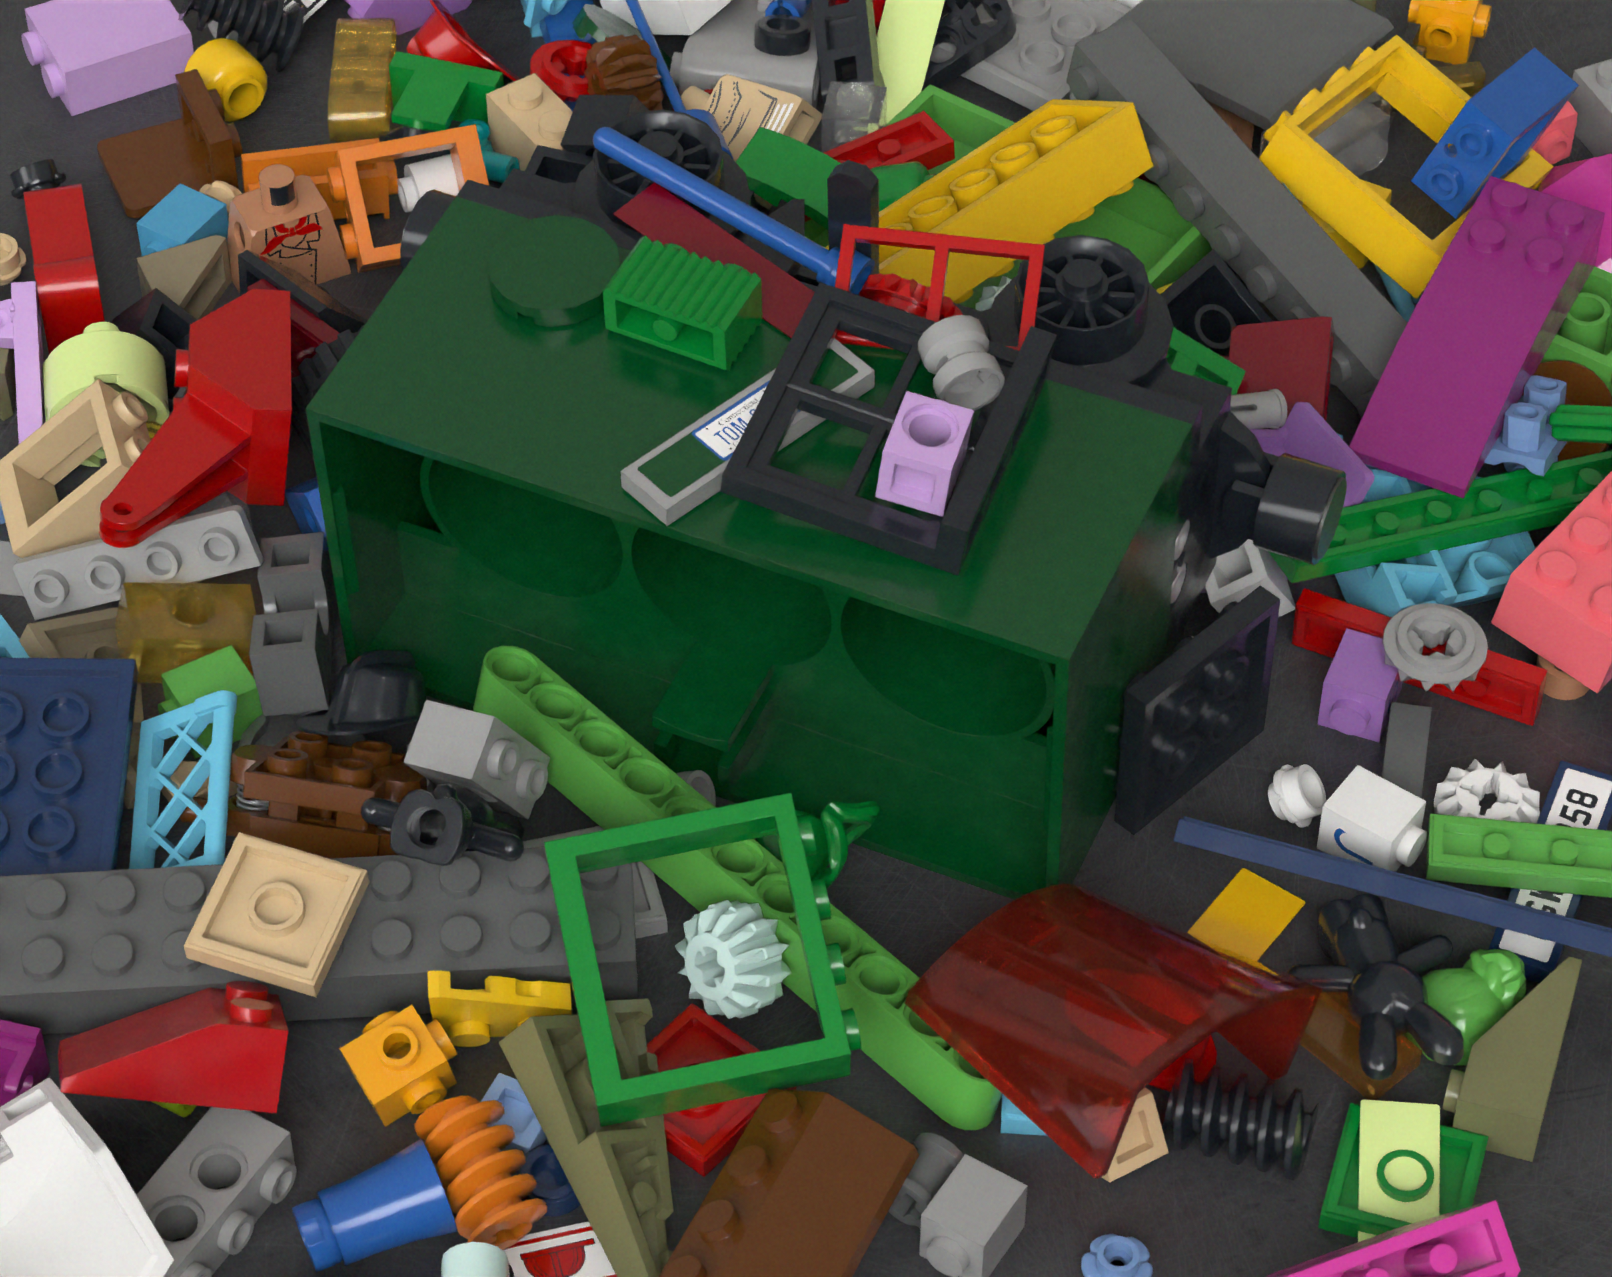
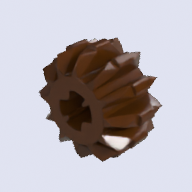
[584,34,664,111]

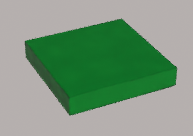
[1318,1102,1489,1238]

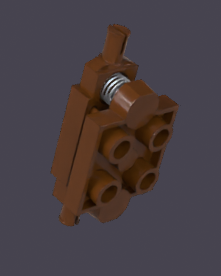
[180,731,427,859]

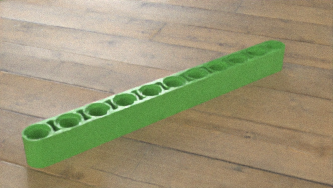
[473,646,1011,1130]

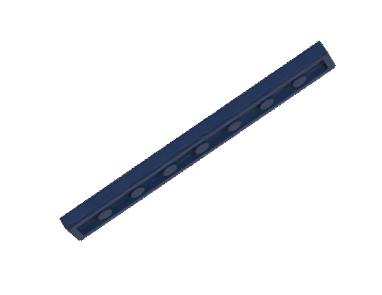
[1173,816,1612,957]

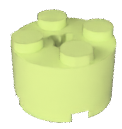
[42,322,170,467]

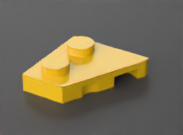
[427,970,573,1047]

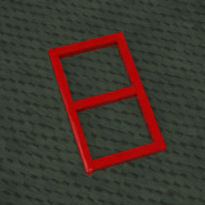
[835,224,1045,351]

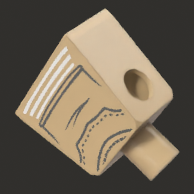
[681,74,823,210]

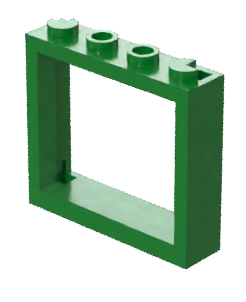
[544,793,862,1127]

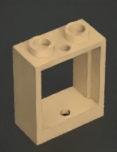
[0,379,151,558]

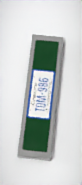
[621,338,875,526]

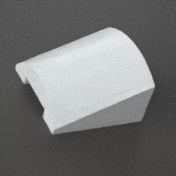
[0,1077,174,1277]

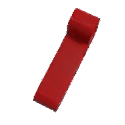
[23,183,105,355]

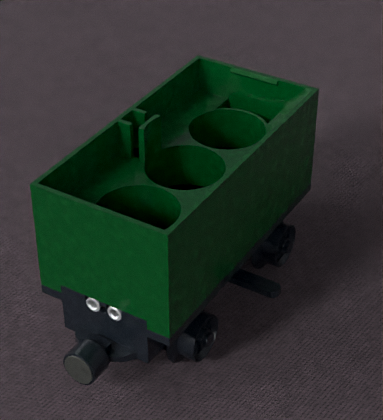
[306,110,1347,914]

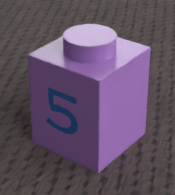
[1318,628,1403,743]

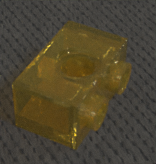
[115,582,256,683]

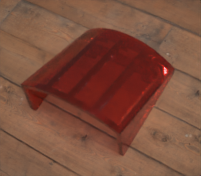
[905,884,1323,1179]

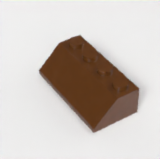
[659,1089,919,1277]

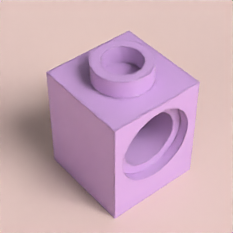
[875,391,974,517]

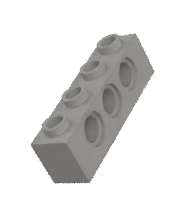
[136,1107,297,1277]

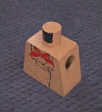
[227,164,351,294]

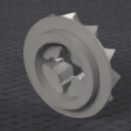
[1382,603,1488,692]

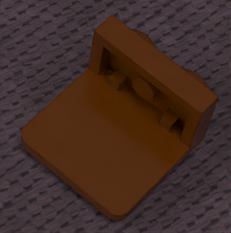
[97,69,243,218]

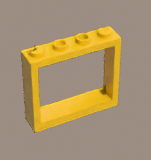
[1259,35,1554,300]

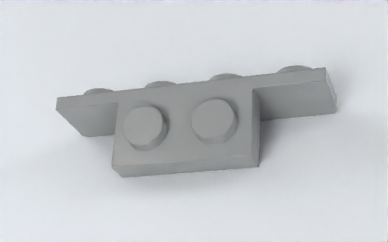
[13,505,264,620]

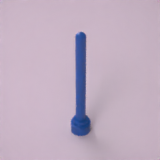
[593,127,875,295]

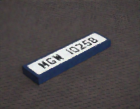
[1488,760,1612,983]

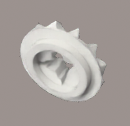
[1434,759,1540,824]

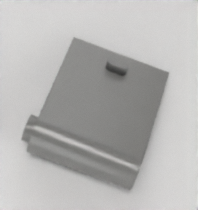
[670,0,820,109]

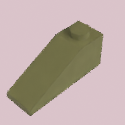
[1442,956,1582,1162]

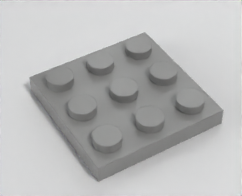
[930,0,1131,111]

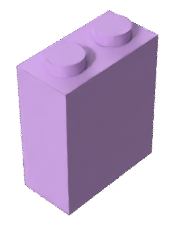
[22,0,194,116]

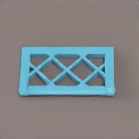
[129,690,237,869]

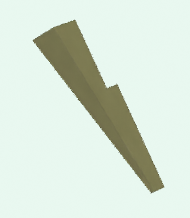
[499,998,674,1277]

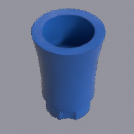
[292,1139,457,1272]

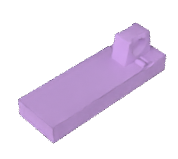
[0,281,46,444]

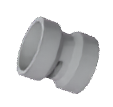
[918,315,1005,410]

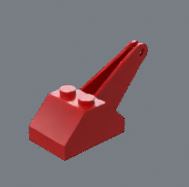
[99,289,292,548]

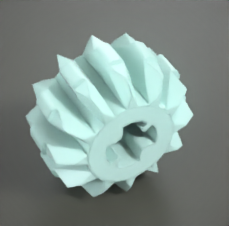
[675,900,792,1019]

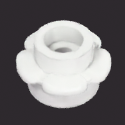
[1268,764,1326,828]

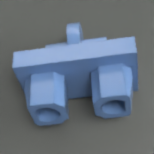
[1484,375,1567,476]

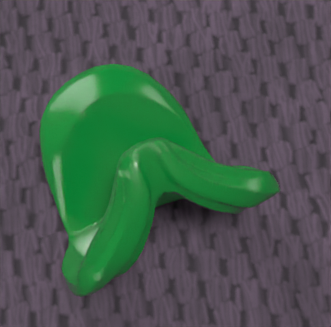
[756,801,882,889]

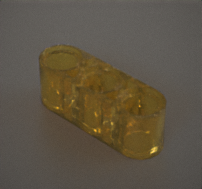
[328,18,397,142]

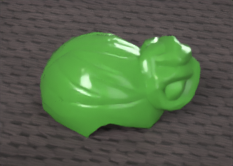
[1404,949,1526,1066]

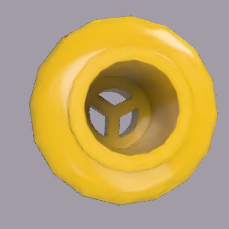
[184,38,267,122]

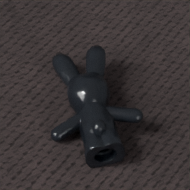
[361,783,525,866]
[1286,894,1464,1081]

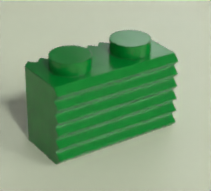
[603,236,763,371]

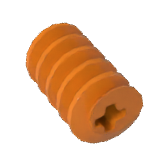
[414,1096,547,1250]

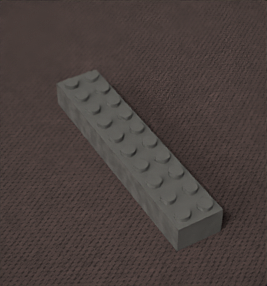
[0,847,639,1035]

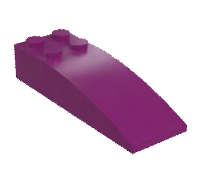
[1349,176,1605,498]

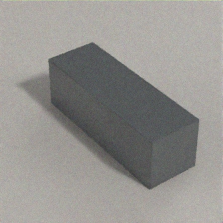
[1381,702,1432,798]

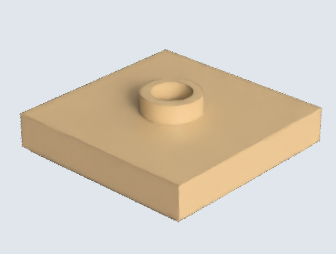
[184,832,369,997]

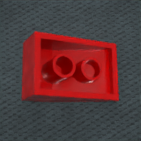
[58,981,288,1113]

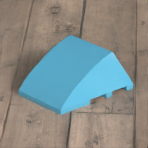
[1335,434,1536,617]

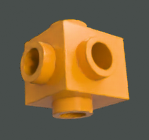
[1407,0,1492,67]
[339,1005,458,1127]

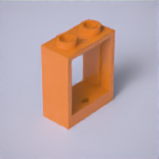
[326,124,489,273]

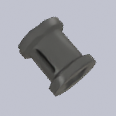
[888,1132,964,1228]

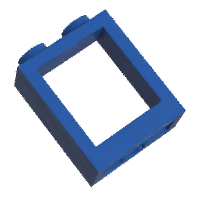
[1411,47,1579,219]

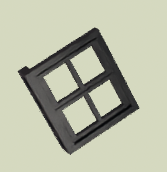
[720,282,1057,576]

